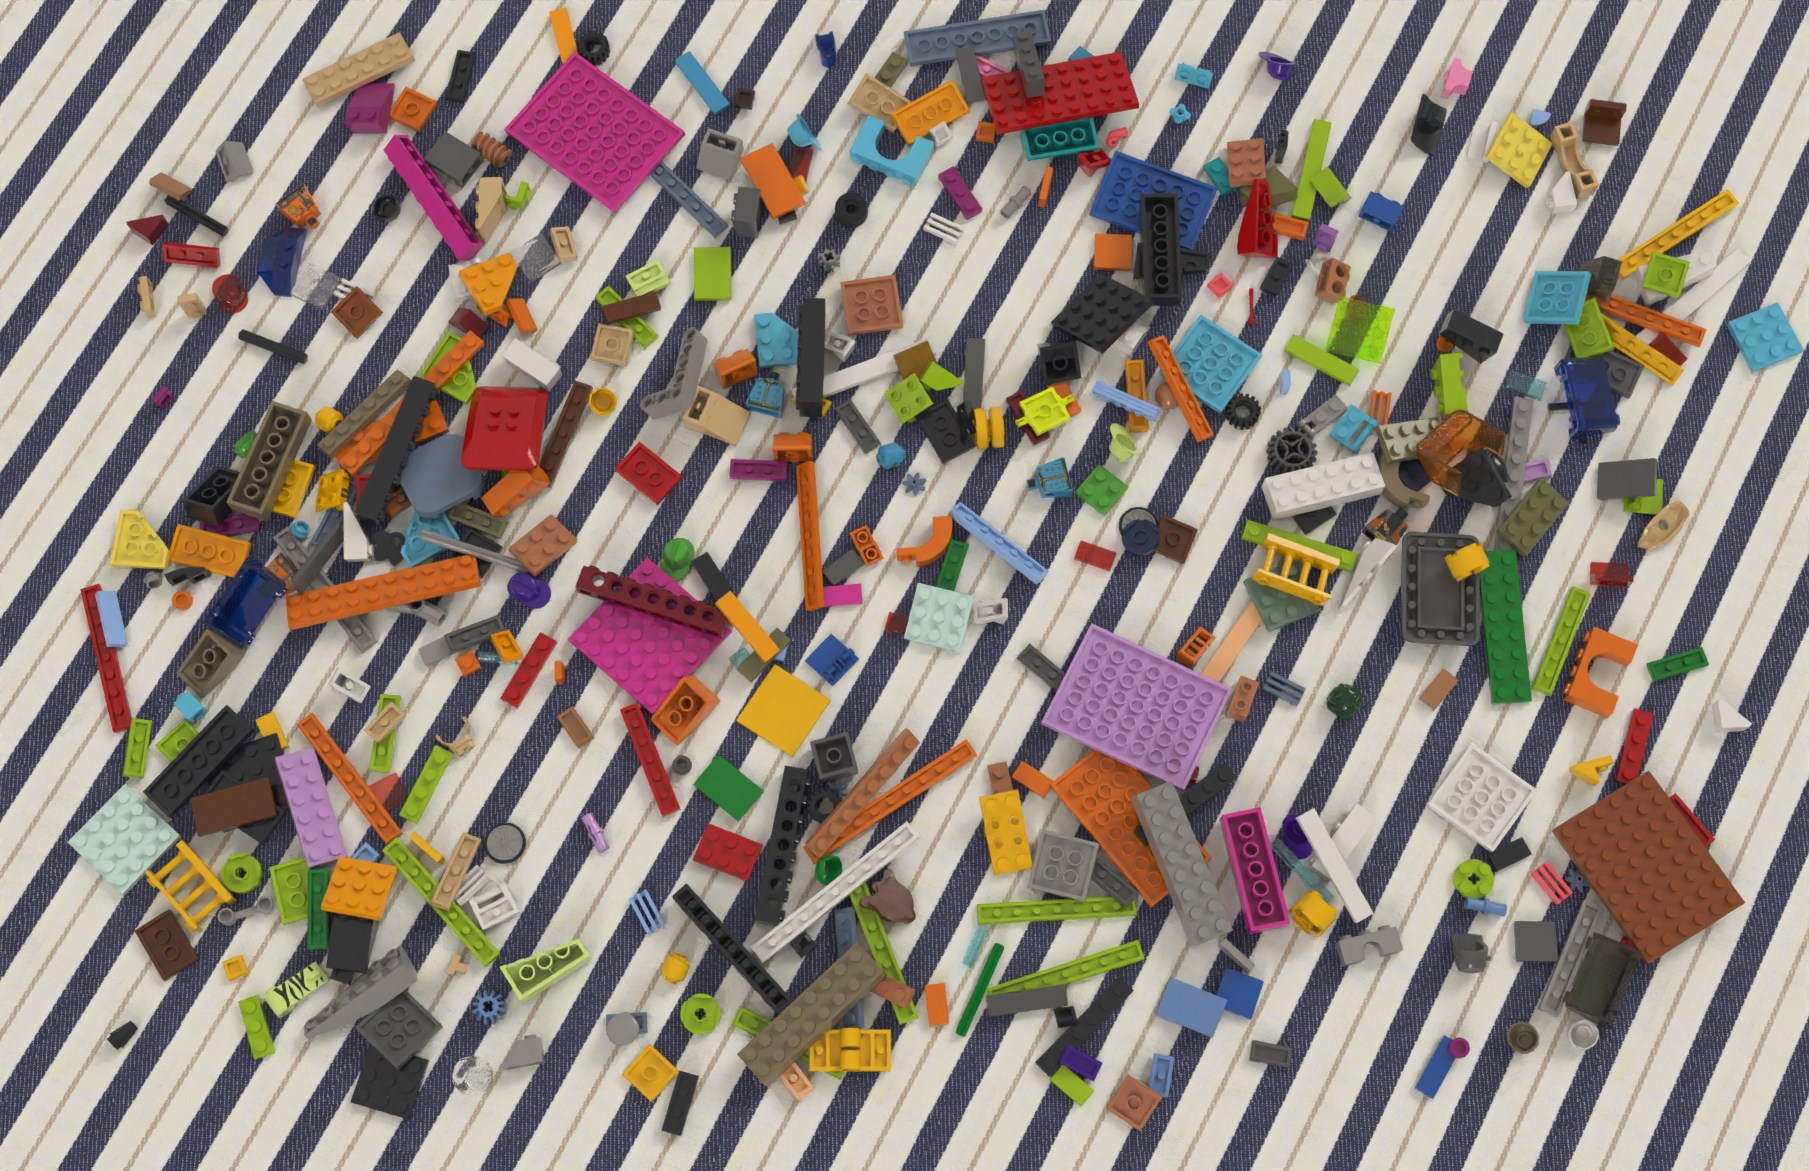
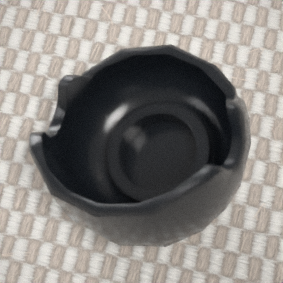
[373,195,401,222]

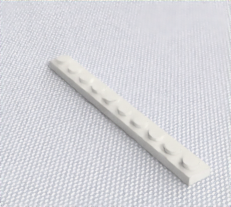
[751,822,920,963]

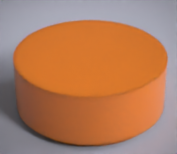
[172,590,193,611]

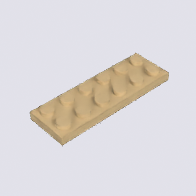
[302,32,415,108]

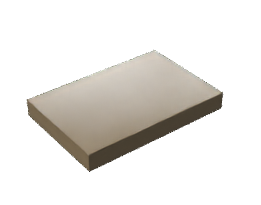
[847,73,911,133]

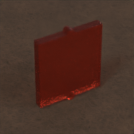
[368,772,408,812]

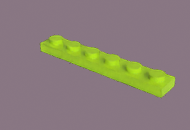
[1242,520,1358,573]

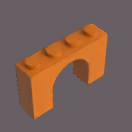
[1563,627,1638,718]

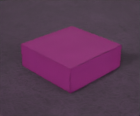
[151,385,174,410]

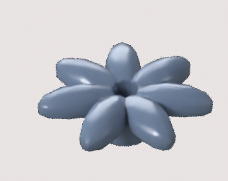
[902,472,926,496]
[827,778,848,802]
[1565,869,1590,893]

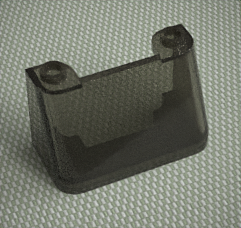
[1562,932,1642,1031]

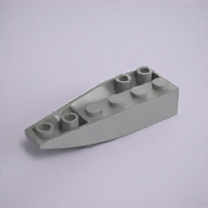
[304,945,418,1038]

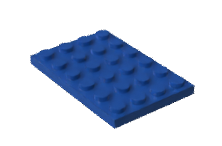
[1089,151,1218,250]

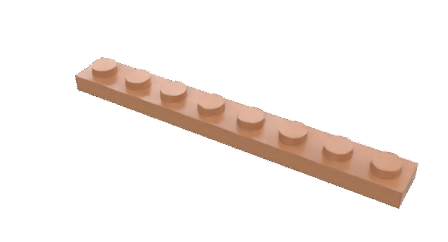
[805,729,920,858]

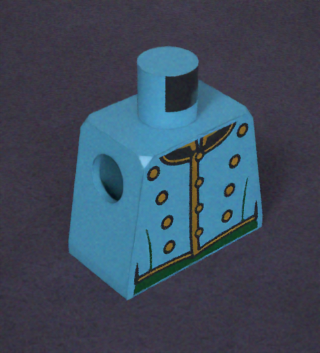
[746,371,785,418]
[1026,457,1073,498]

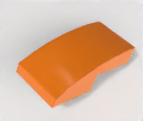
[849,525,884,567]

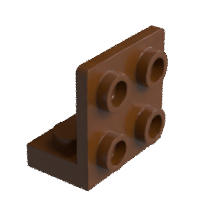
[1582,99,1627,146]

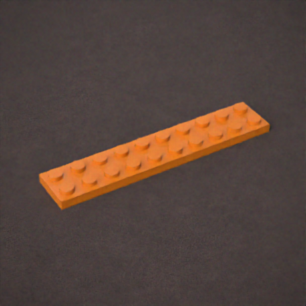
[286,555,481,630]

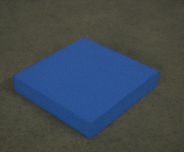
[1216,967,1264,1020]

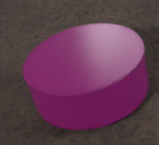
[1448,1037,1470,1059]

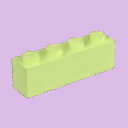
[500,939,592,1003]

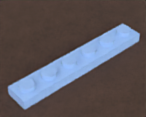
[948,502,1049,585]

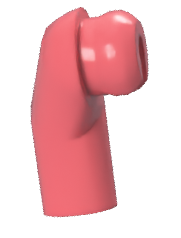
[1106,127,1128,148]

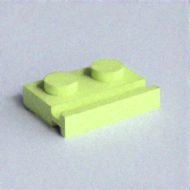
[625,260,671,297]

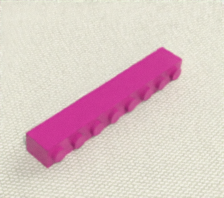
[383,135,484,260]

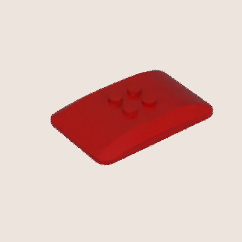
[461,386,549,471]

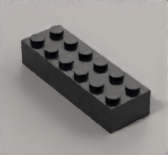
[1139,193,1182,306]
[796,298,826,417]

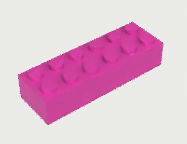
[1219,807,1290,935]

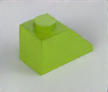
[918,361,964,392]

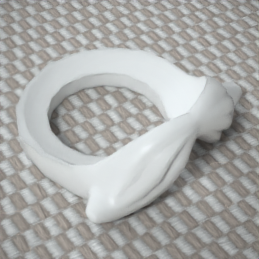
[1305,253,1331,278]

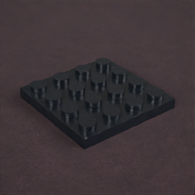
[1051,273,1153,354]
[208,733,290,833]

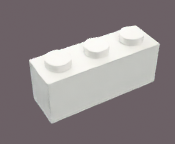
[502,339,562,392]

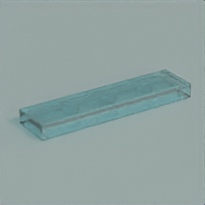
[1271,838,1334,903]

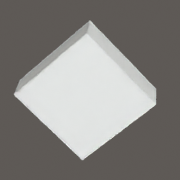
[928,121,953,146]

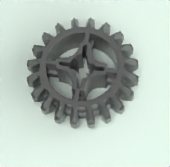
[1266,427,1318,474]

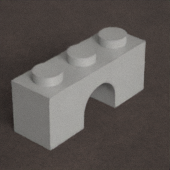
[1335,925,1403,967]

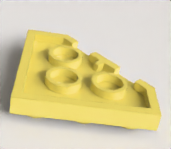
[110,510,171,570]

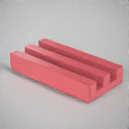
[1531,861,1573,905]

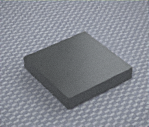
[1514,921,1558,962]

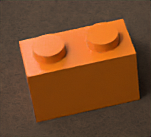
[713,349,758,389]
[773,432,812,462]

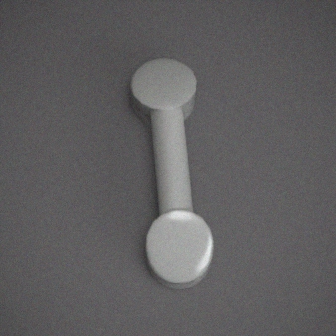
[217,896,274,926]

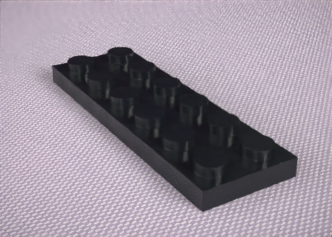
[143,705,255,818]

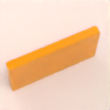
[890,80,970,146]
[169,524,252,580]

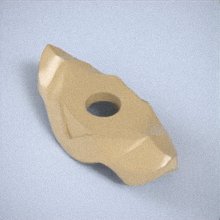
[1637,501,1690,549]

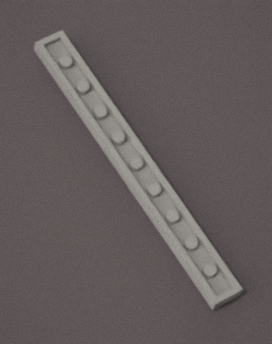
[1494,397,1533,551]

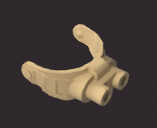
[435,716,475,757]

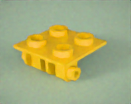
[315,469,350,512]

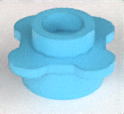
[1169,104,1191,124]

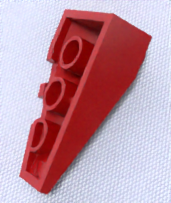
[1237,179,1278,258]

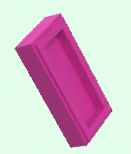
[823,584,863,607]

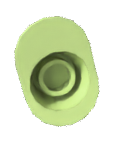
[1109,423,1140,463]

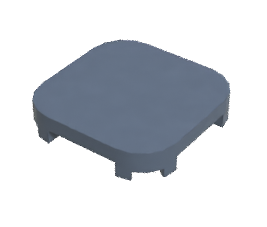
[400,434,486,520]

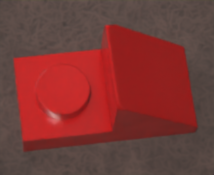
[1078,148,1111,178]

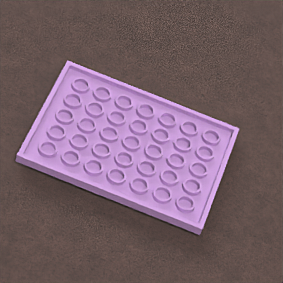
[1041,623,1233,792]

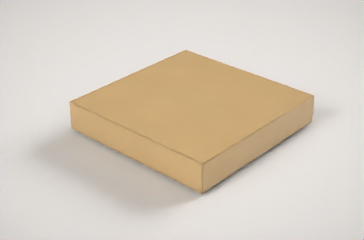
[590,323,635,367]

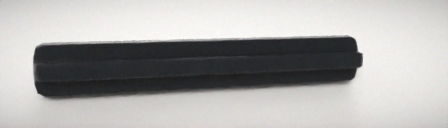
[164,195,229,236]
[238,329,308,364]

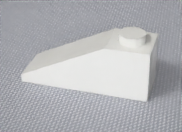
[343,502,374,562]

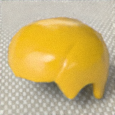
[588,388,617,416]

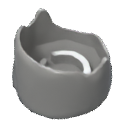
[607,1012,639,1046]

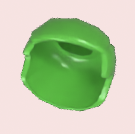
[234,430,257,458]

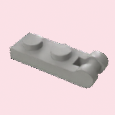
[1296,394,1348,438]

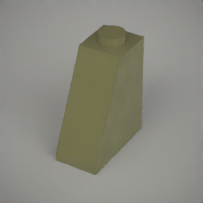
[1239,165,1298,207]

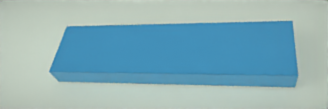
[675,51,730,116]

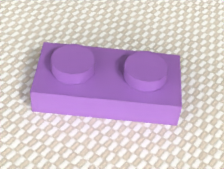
[1313,223,1339,252]

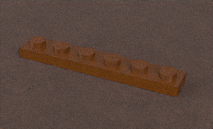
[539,380,593,489]

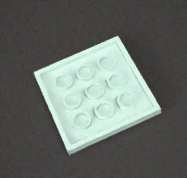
[67,784,182,895]

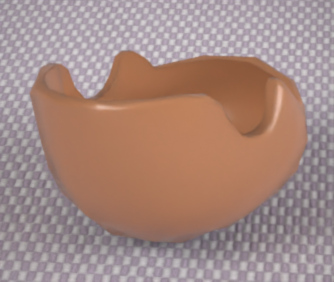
[1155,382,1178,409]

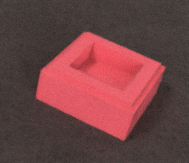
[1207,273,1234,299]

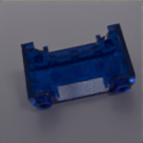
[1554,357,1620,439]
[203,555,288,649]

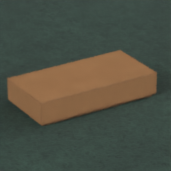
[149,172,191,201]
[1419,668,1459,710]
[557,706,595,749]

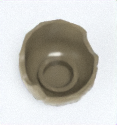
[1507,1021,1539,1054]

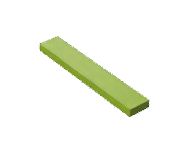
[1291,119,1332,222]
[1532,586,1591,697]
[732,1006,844,1080]

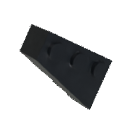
[1439,309,1504,364]

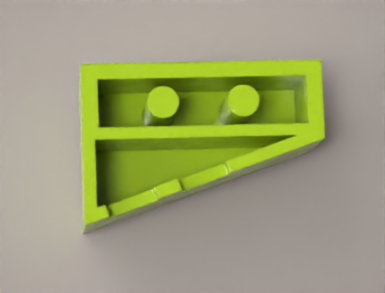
[1431,352,1468,421]

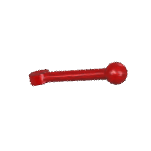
[1248,288,1255,325]

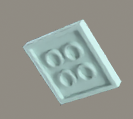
[904,583,974,653]

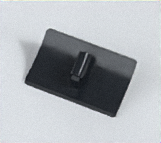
[1411,94,1447,156]

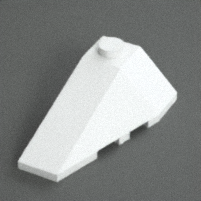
[1339,538,1397,612]

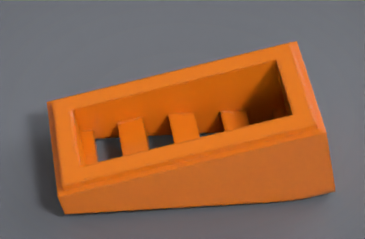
[1176,626,1216,669]

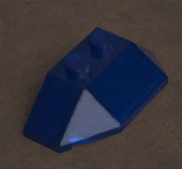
[257,227,307,297]

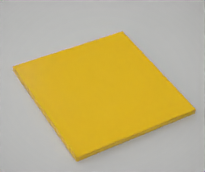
[736,664,831,757]

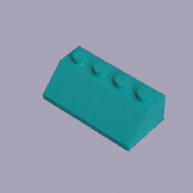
[1020,117,1100,161]

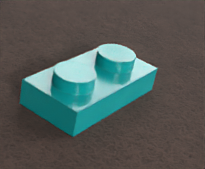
[1203,157,1238,197]

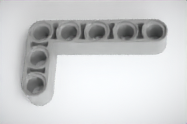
[640,327,708,419]

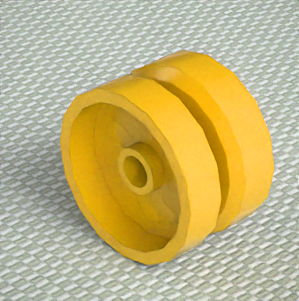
[973,406,1005,450]

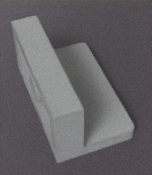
[216,141,253,182]

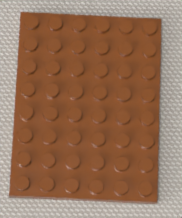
[1552,771,1745,965]

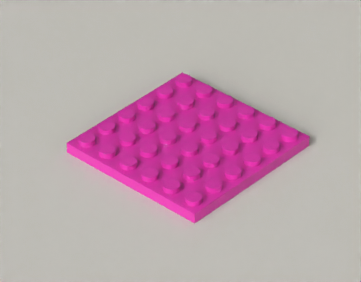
[568,557,732,715]

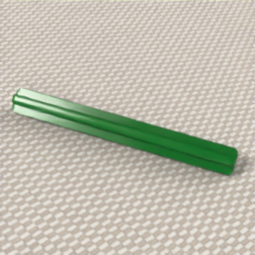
[956,943,1004,1037]

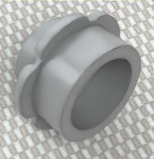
[143,571,162,589]

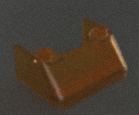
[1416,410,1506,496]

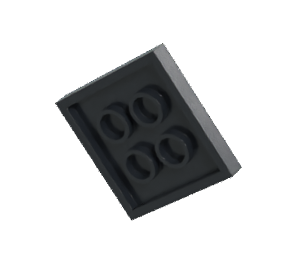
[350,1044,429,1120]

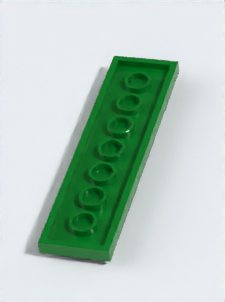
[1480,550,1532,704]

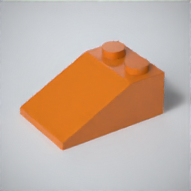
[650,675,721,746]

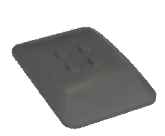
[1401,531,1480,646]

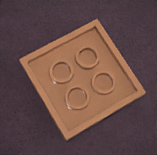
[840,275,903,336]

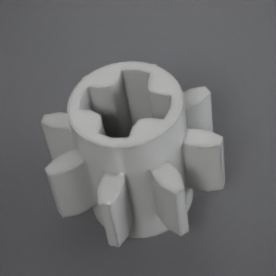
[818,249,840,272]

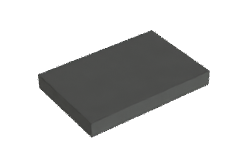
[1597,458,1657,500]

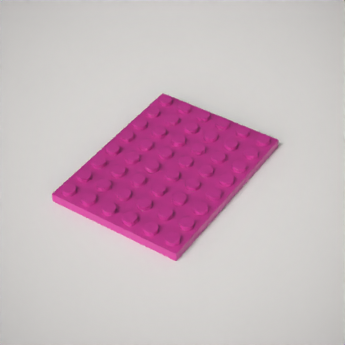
[504,52,685,214]

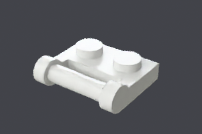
[448,258,482,301]
[468,881,520,931]

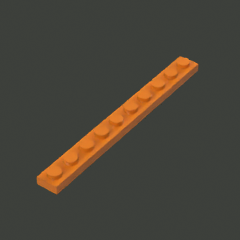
[339,330,485,477]
[803,739,977,864]

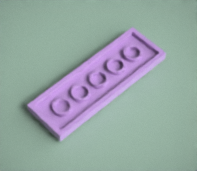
[274,748,348,869]

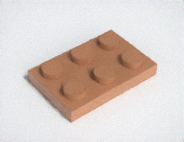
[1227,138,1267,187]
[508,514,577,577]

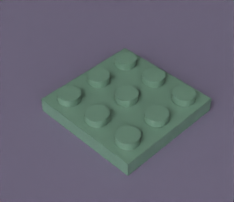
[1243,560,1320,632]

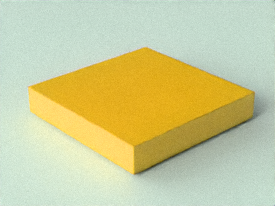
[622,1044,679,1102]

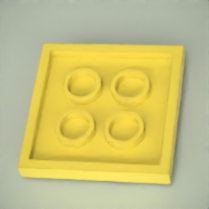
[1485,112,1553,188]

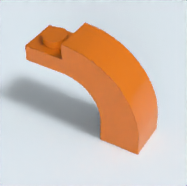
[897,516,952,567]

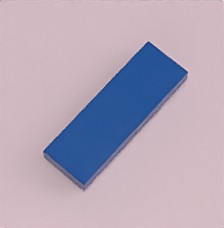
[1415,1035,1455,1099]

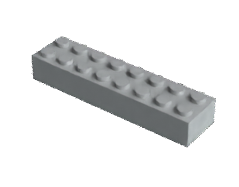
[1130,781,1233,946]

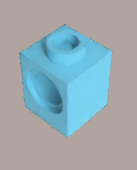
[173,691,208,725]

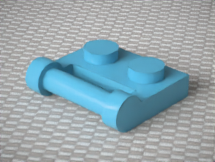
[1329,404,1379,454]

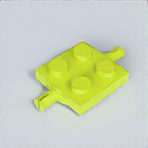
[1015,387,1075,436]

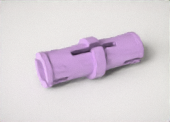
[581,813,610,853]

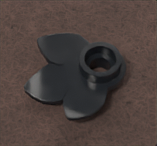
[369,531,406,566]

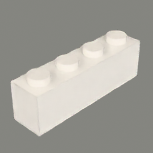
[1309,803,1376,883]

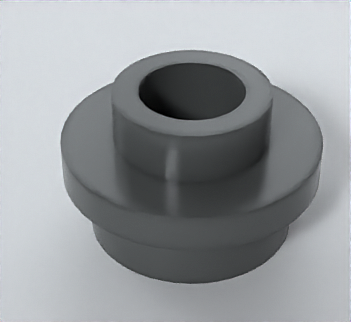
[672,755,692,775]

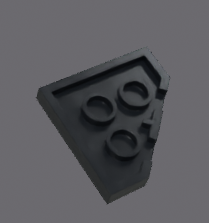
[1436,448,1512,507]

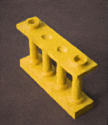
[1252,533,1340,606]
[145,840,237,933]

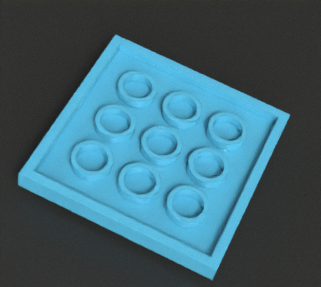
[1159,314,1262,414]

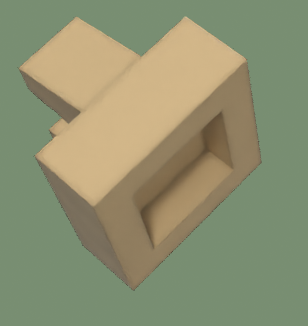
[445,954,468,976]

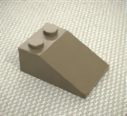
[176,628,246,698]

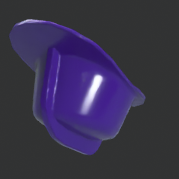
[1258,52,1298,81]
[507,572,551,609]
[1282,814,1313,860]

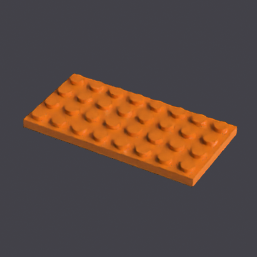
[1050,750,1212,908]

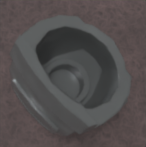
[1452,933,1491,973]

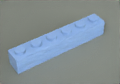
[1092,380,1161,422]

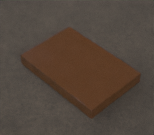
[135,909,200,982]

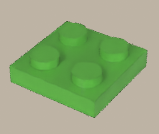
[1075,464,1129,516]

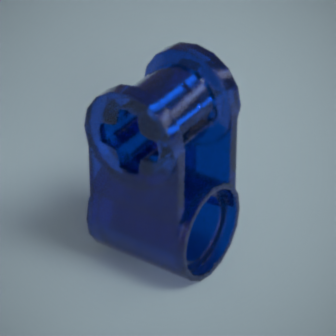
[815,31,837,68]

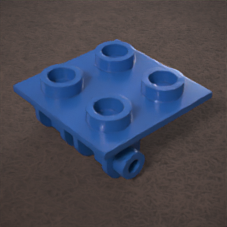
[805,634,859,686]

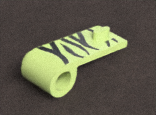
[264,961,330,1018]

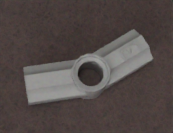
[387,600,447,627]

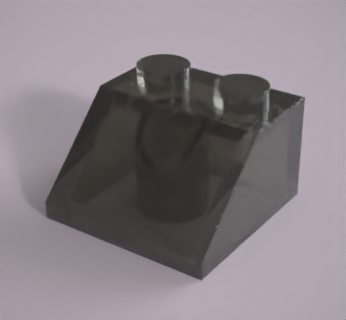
[1578,256,1622,301]

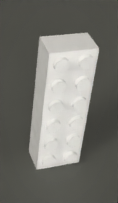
[1261,452,1385,521]

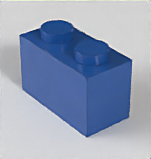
[1358,191,1404,232]

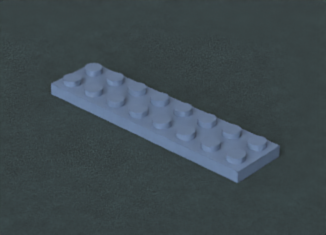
[904,10,1051,66]

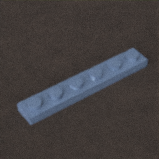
[834,907,865,1029]

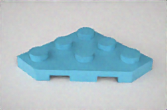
[754,313,798,369]
[401,510,461,568]

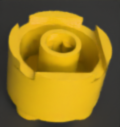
[1444,541,1490,582]
[1289,890,1337,938]

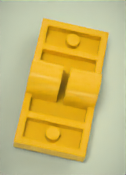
[979,789,1033,875]
[809,1028,891,1072]

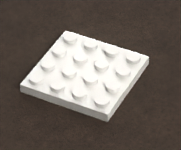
[1427,743,1537,852]

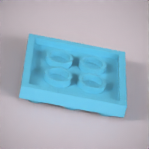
[1523,271,1591,325]
[1726,302,1804,372]

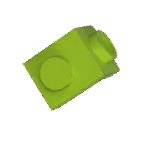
[504,181,532,210]

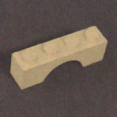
[1549,122,1599,199]

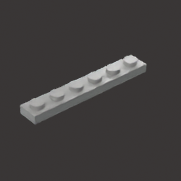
[1538,900,1603,1017]

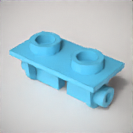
[1174,63,1213,89]

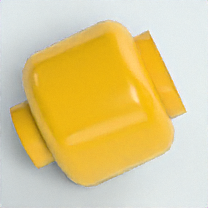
[315,407,343,434]
[661,952,690,984]

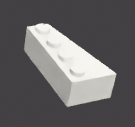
[1634,249,1717,307]

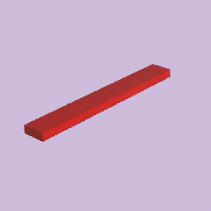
[80,584,132,733]

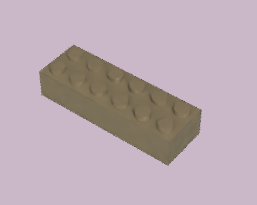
[226,401,312,521]

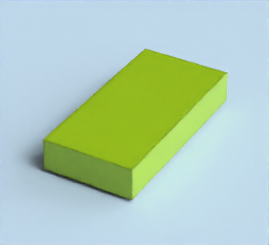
[1050,1065,1094,1107]

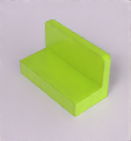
[1310,166,1351,208]

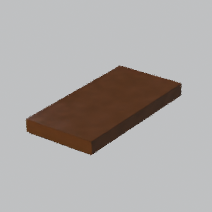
[190,777,277,837]

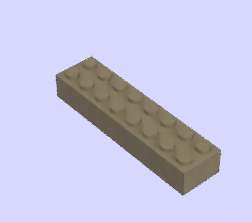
[737,942,887,1087]

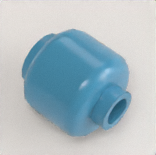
[876,442,905,469]

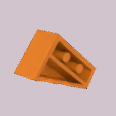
[481,465,551,517]

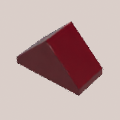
[127,215,169,245]
[448,307,489,339]

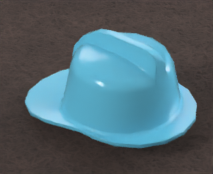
[787,114,823,150]

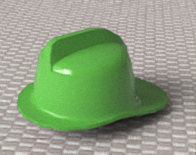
[660,538,694,581]

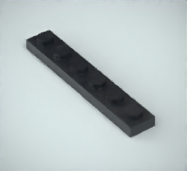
[1133,763,1237,847]
[1035,976,1134,1077]

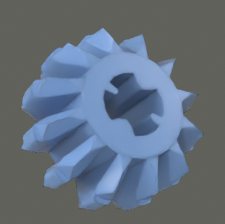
[472,990,507,1025]

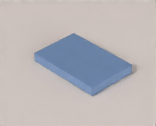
[1156,977,1227,1038]

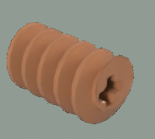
[471,132,512,168]

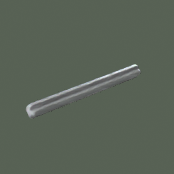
[420,530,529,573]

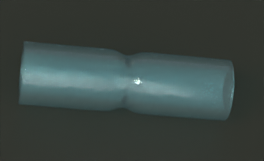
[478,651,518,665]
[962,926,989,968]

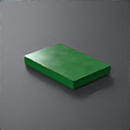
[693,754,764,822]

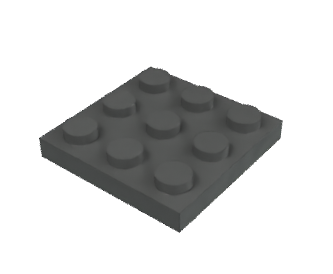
[355,990,443,1071]

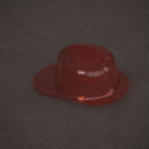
[212,274,248,313]

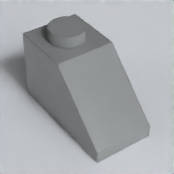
[502,1034,545,1070]

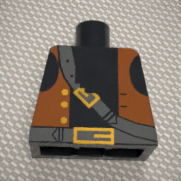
[1362,508,1408,545]

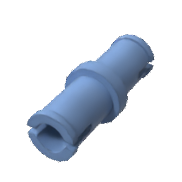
[1464,897,1507,917]

